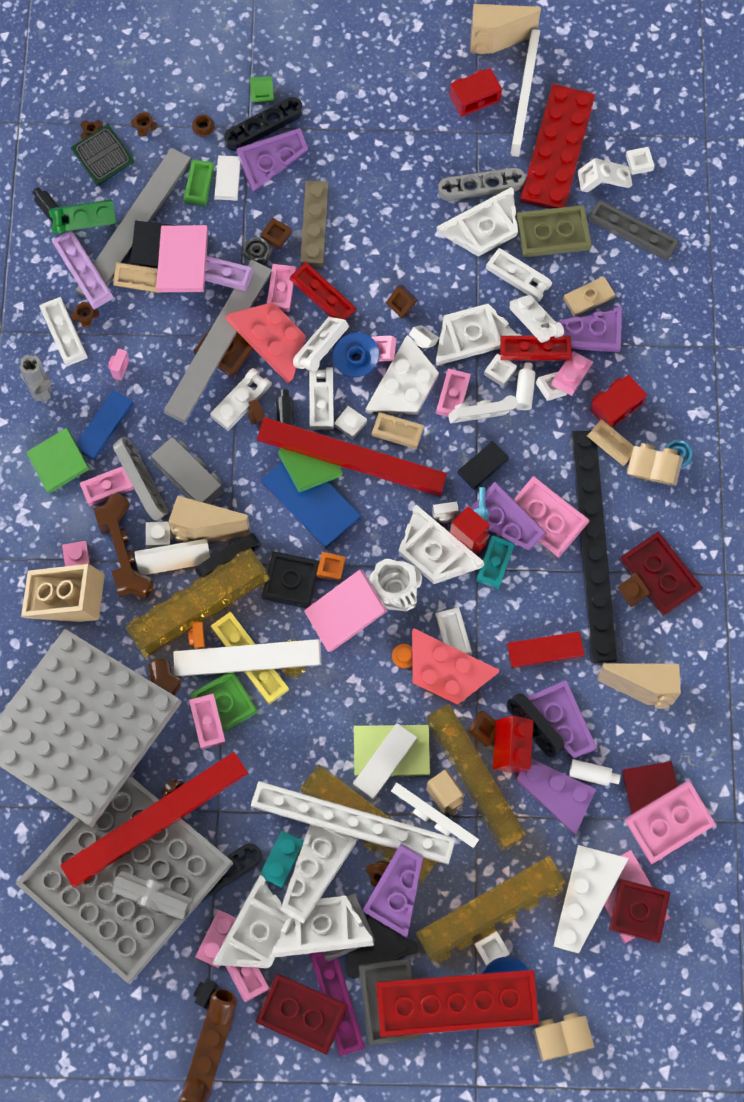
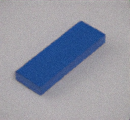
[76,390,134,461]

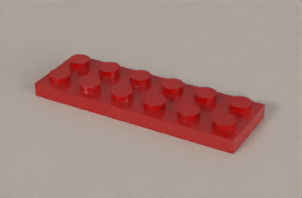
[520,83,596,209]
[376,970,539,1037]

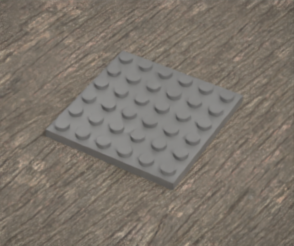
[0,629,182,828]
[15,775,234,985]

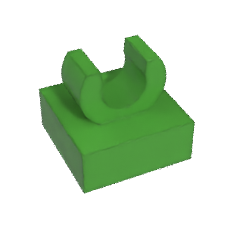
[250,76,274,102]

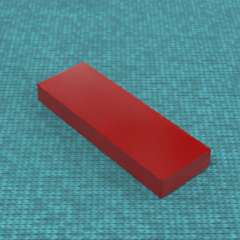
[289,262,357,320]
[500,336,572,360]
[507,631,585,668]

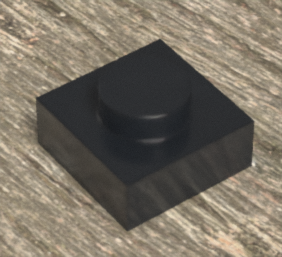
[193,978,218,1009]

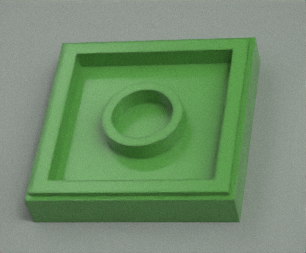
[26,428,90,493]
[278,449,343,492]
[190,672,258,733]

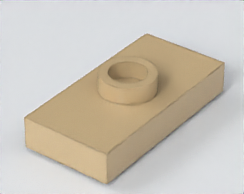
[113,262,160,293]
[563,276,615,317]
[372,412,424,449]
[587,419,634,466]

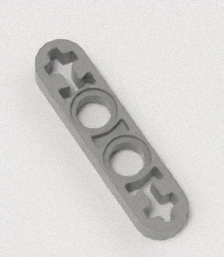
[438,168,525,201]
[113,437,168,521]

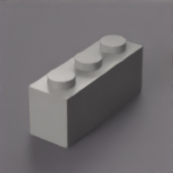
[151,437,223,505]

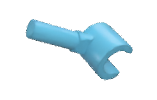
[474,487,489,520]

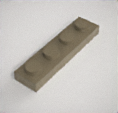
[300,180,329,267]

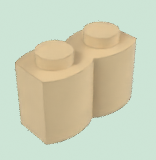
[627,443,683,486]
[426,769,465,816]
[533,1012,594,1062]

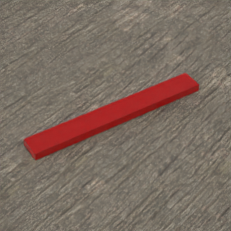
[257,417,447,497]
[60,752,249,888]

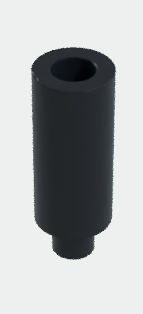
[32,187,68,224]
[276,389,294,426]

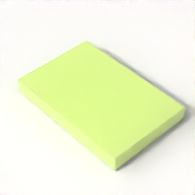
[354,725,430,777]

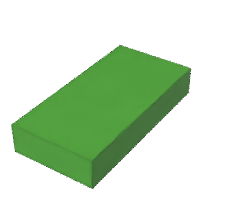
[184,159,215,206]

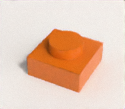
[317,552,346,582]
[188,622,206,650]

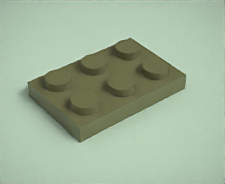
[516,205,592,258]

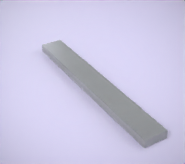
[76,148,191,299]
[164,260,272,424]

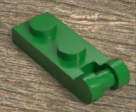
[49,199,116,233]

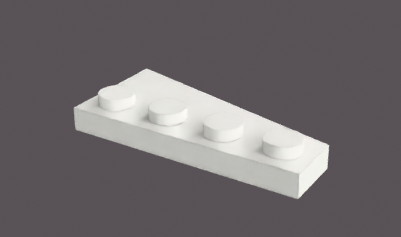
[281,824,357,923]
[553,845,629,953]

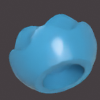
[664,439,693,468]

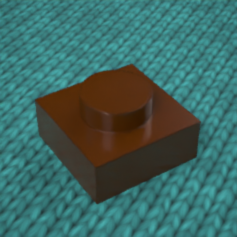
[260,218,292,250]
[386,285,418,318]
[247,399,265,431]
[617,573,652,607]
[467,710,496,747]

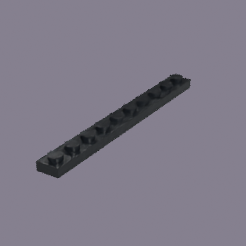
[571,430,617,663]

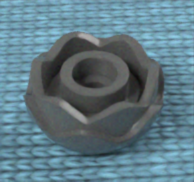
[242,237,271,264]

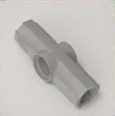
[19,355,52,402]
[112,871,193,921]

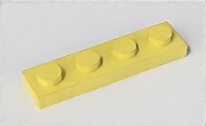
[211,612,289,705]

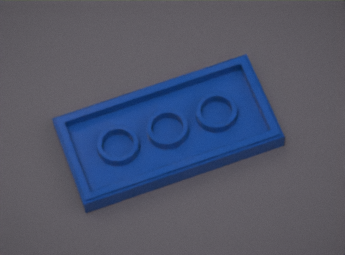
[261,462,361,549]

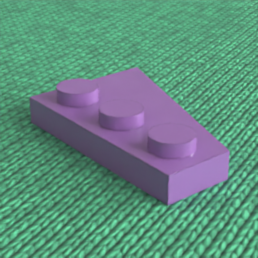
[236,128,308,193]
[556,306,622,352]
[471,482,547,550]
[527,680,597,759]
[516,758,596,836]
[362,843,424,937]

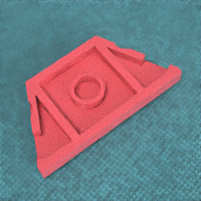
[225,302,306,384]
[411,628,499,705]

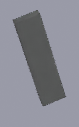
[587,200,680,262]

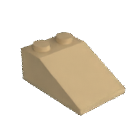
[470,4,541,54]
[168,496,251,543]
[21,564,105,622]
[597,664,681,709]

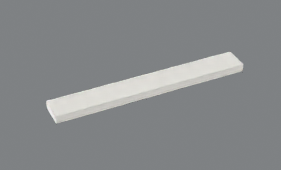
[251,781,456,865]

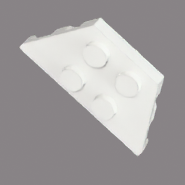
[437,187,518,257]
[436,304,522,366]
[365,336,439,415]
[398,505,484,584]
[391,783,479,848]
[212,875,290,968]
[272,896,374,957]

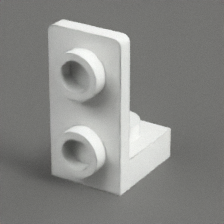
[578,158,632,192]

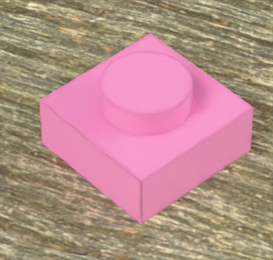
[372,336,397,362]
[108,348,130,381]
[62,541,90,566]

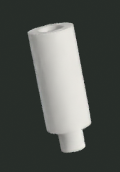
[516,363,536,410]
[569,759,621,786]

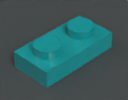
[476,535,515,589]
[259,831,304,889]

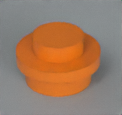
[392,644,412,669]

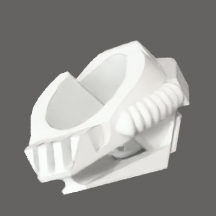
[369,559,422,611]

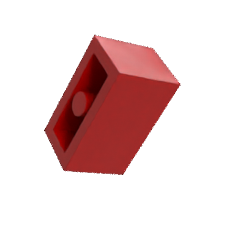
[449,68,502,117]
[590,374,647,428]
[450,506,490,554]
[493,716,533,773]

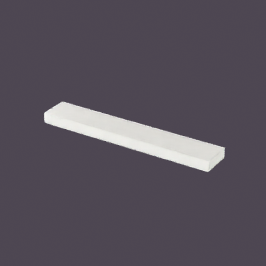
[511,29,540,157]
[173,639,322,677]

